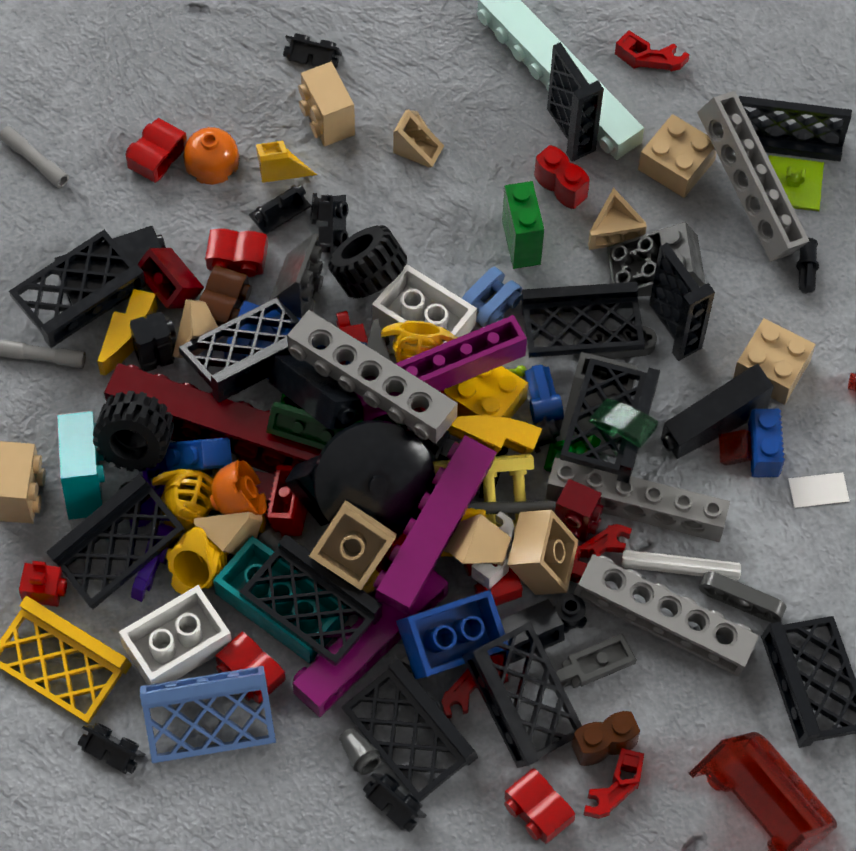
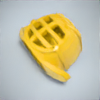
[381,321,456,363]
[152,469,213,532]
[165,527,229,594]

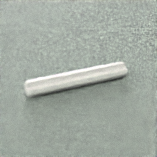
[622,550,741,581]

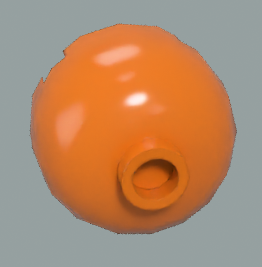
[183,127,240,185]
[210,460,267,515]

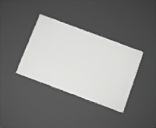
[788,472,850,508]

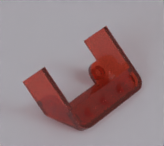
[689,732,837,851]

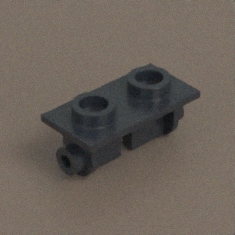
[283,33,342,69]
[249,185,311,234]
[318,195,348,254]
[432,431,459,461]
[78,723,146,774]
[363,773,427,832]

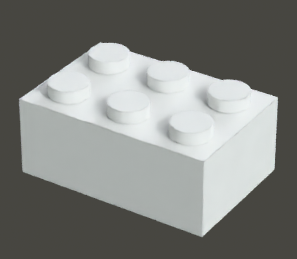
[372,264,477,344]
[119,585,232,685]

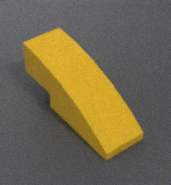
[97,289,158,376]
[447,415,542,455]

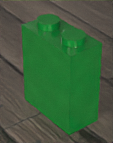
[502,181,544,269]

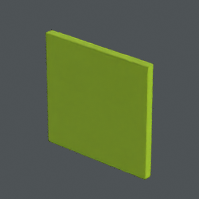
[768,155,824,212]

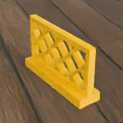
[0,596,132,724]

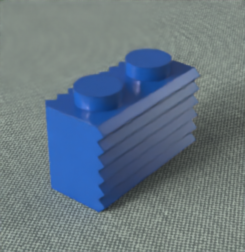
[748,409,785,477]
[165,438,232,471]

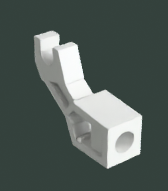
[471,511,515,590]

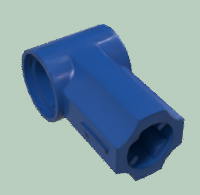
[524,365,564,424]

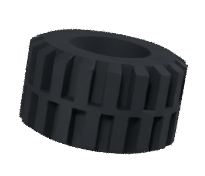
[328,225,407,299]
[93,391,174,472]

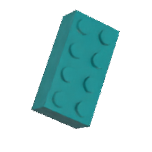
[213,536,348,664]

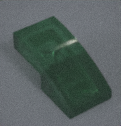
[589,398,658,448]

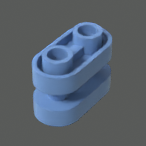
[462,267,522,327]

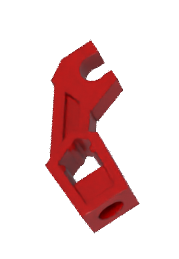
[615,30,690,72]
[570,524,632,583]
[441,654,509,719]
[583,748,644,819]

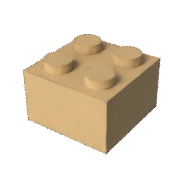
[298,61,355,147]
[638,114,717,198]
[733,318,816,405]
[0,441,46,524]
[309,500,397,590]
[507,509,579,595]

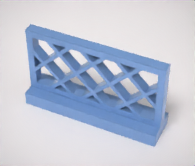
[140,666,276,763]

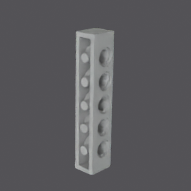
[697,91,809,262]
[287,310,458,443]
[546,457,730,542]
[573,554,759,676]

